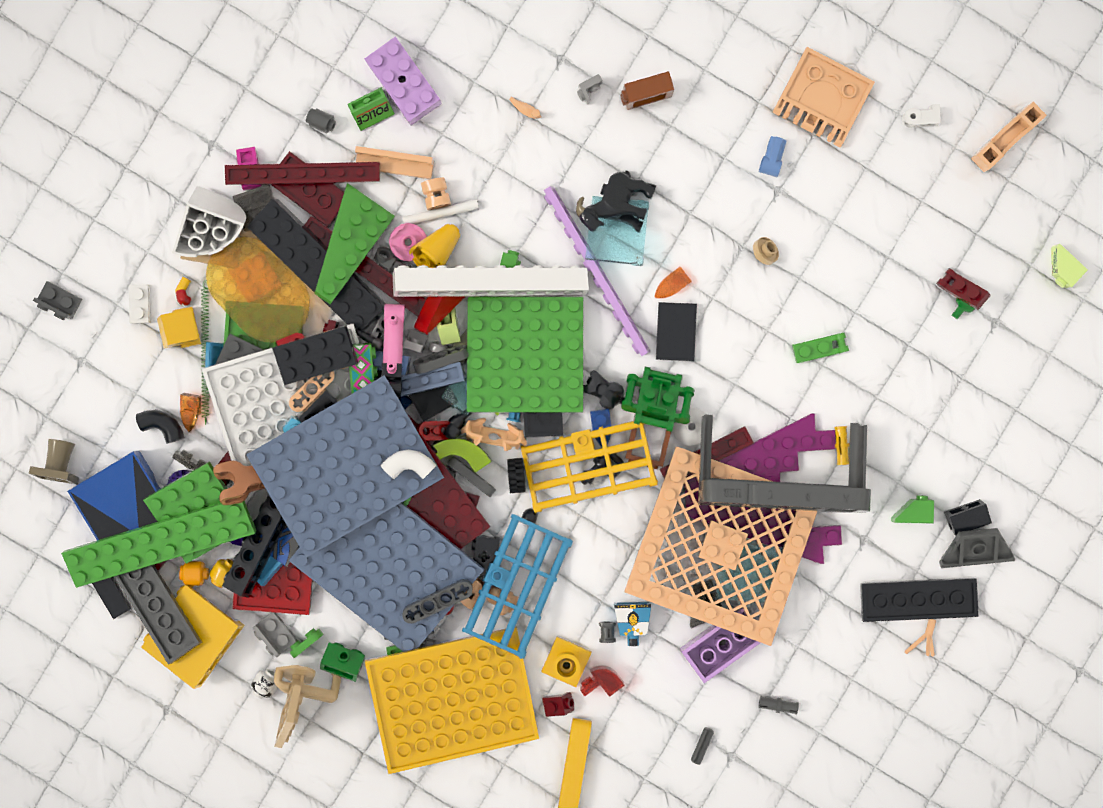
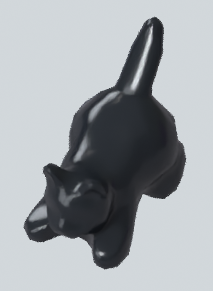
[583,370,625,409]

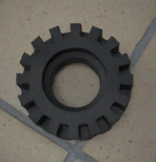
[507,458,526,494]

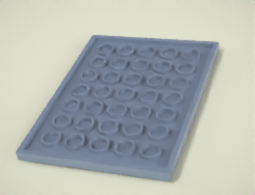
[246,375,444,558]
[289,502,484,652]

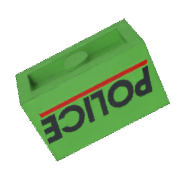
[347,87,395,131]

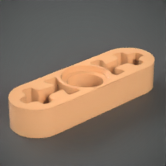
[289,371,335,412]

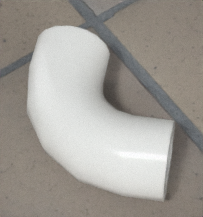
[380,449,437,479]

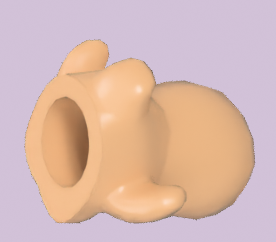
[487,586,518,615]

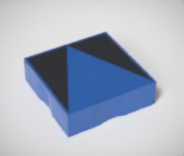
[67,450,161,540]

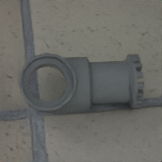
[374,247,412,273]

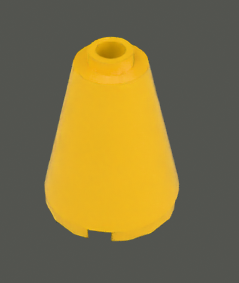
[409,224,460,268]

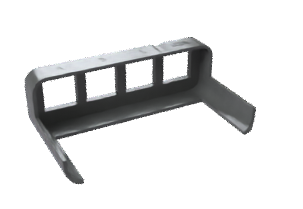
[698,414,871,513]

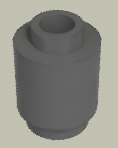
[306,108,336,134]

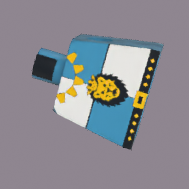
[614,602,651,646]

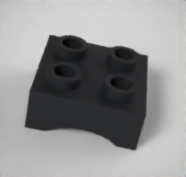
[408,386,458,422]

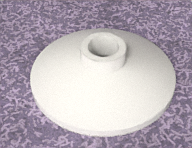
[672,408,705,446]

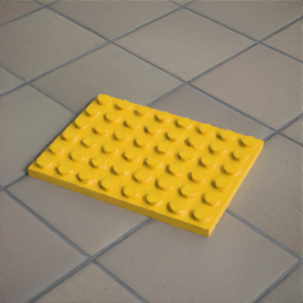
[365,626,539,774]

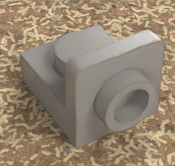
[577,74,603,104]
[403,330,428,354]

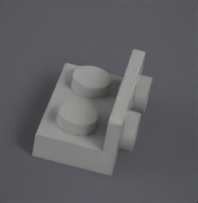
[253,612,297,657]

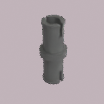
[759,696,799,715]

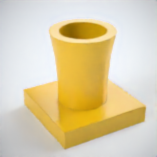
[541,636,592,687]

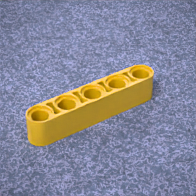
[558,718,592,808]

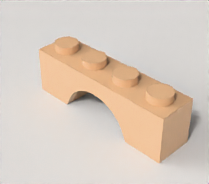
[971,101,1047,172]

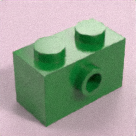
[320,642,365,682]

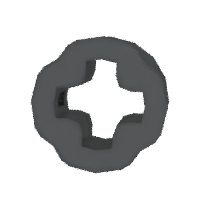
[599,621,616,643]

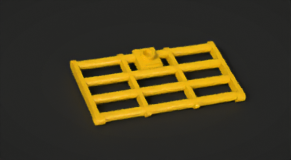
[521,421,658,513]

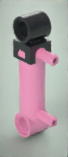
[382,304,405,398]

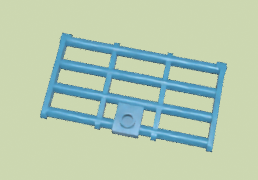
[462,514,573,659]

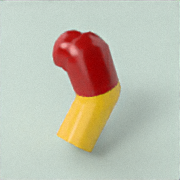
[175,276,191,306]

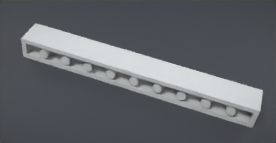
[393,265,589,297]

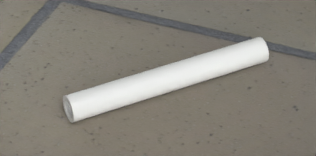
[403,199,479,224]

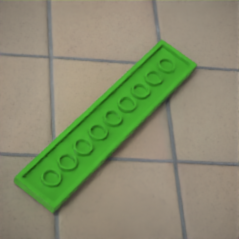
[61,500,256,588]

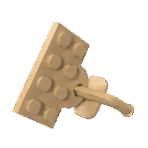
[274,665,341,748]

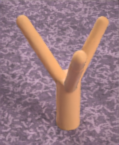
[905,619,936,657]

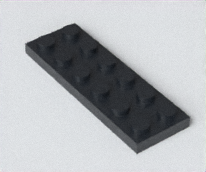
[860,578,979,622]

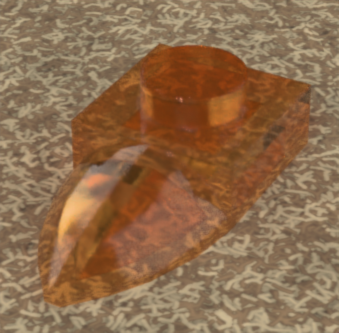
[655,266,692,298]
[180,392,201,432]

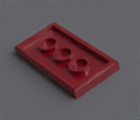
[270,151,344,228]

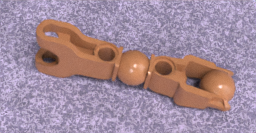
[213,460,266,505]

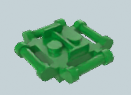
[621,366,695,432]

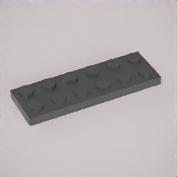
[114,564,202,665]

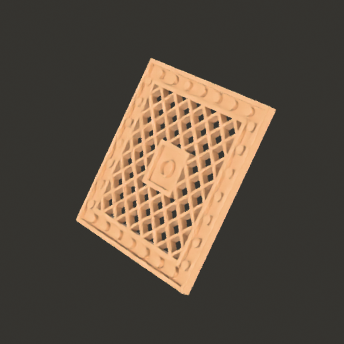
[624,446,817,646]

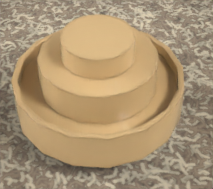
[753,237,779,265]

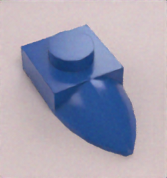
[590,409,611,446]

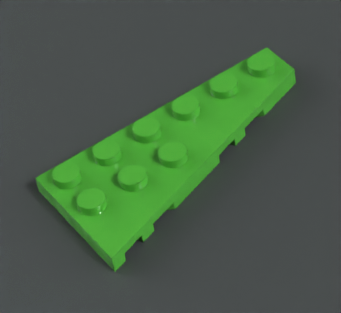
[314,183,395,305]

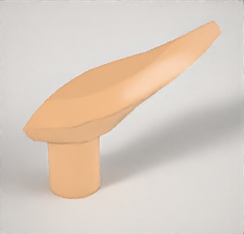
[509,97,541,119]

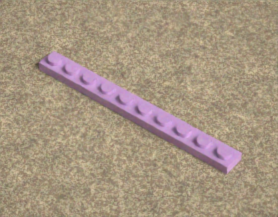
[544,186,650,356]

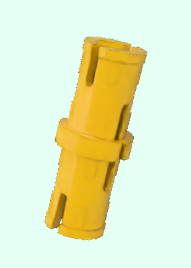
[834,426,850,465]

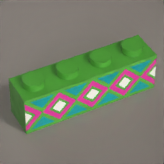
[349,343,378,394]

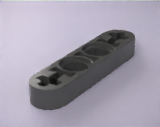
[402,579,473,624]

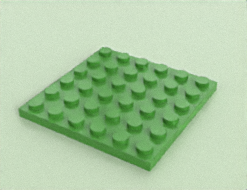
[467,297,583,413]

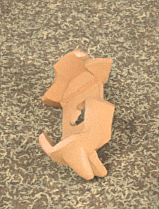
[461,418,527,451]

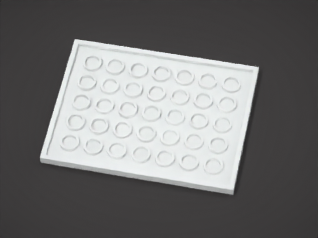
[202,324,359,466]

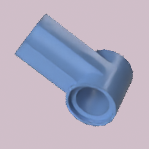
[759,136,787,177]

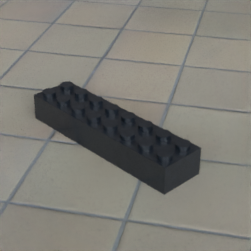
[247,199,386,334]

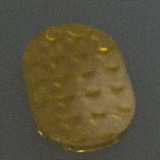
[206,237,310,342]

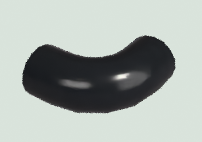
[136,409,185,444]

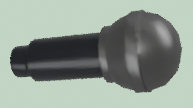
[357,330,384,351]

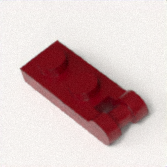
[936,268,991,310]

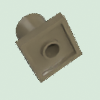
[29,439,79,485]

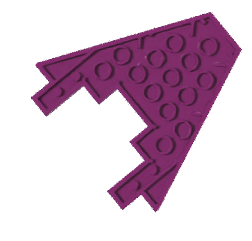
[684,413,842,564]

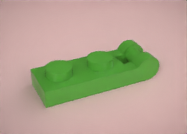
[792,332,849,363]

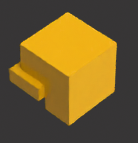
[157,307,201,349]

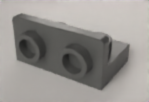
[33,281,83,320]

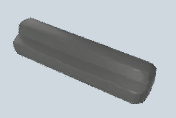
[691,727,714,765]

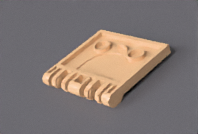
[772,47,875,148]

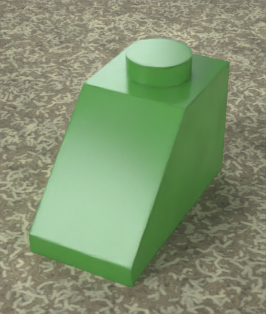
[891,495,934,524]

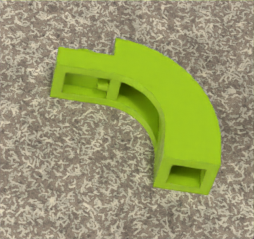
[434,438,492,473]

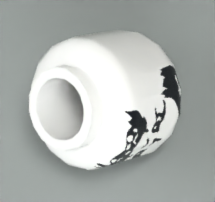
[251,669,278,699]

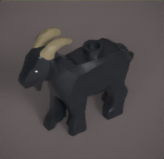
[576,170,656,233]

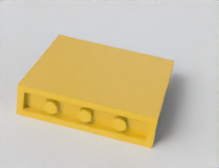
[141,585,245,689]

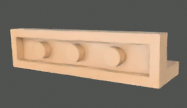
[355,146,434,179]

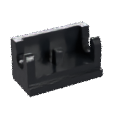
[944,499,992,536]

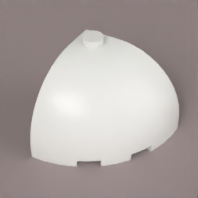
[172,186,246,257]

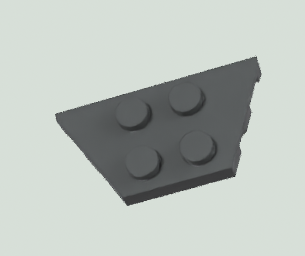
[939,528,1015,568]

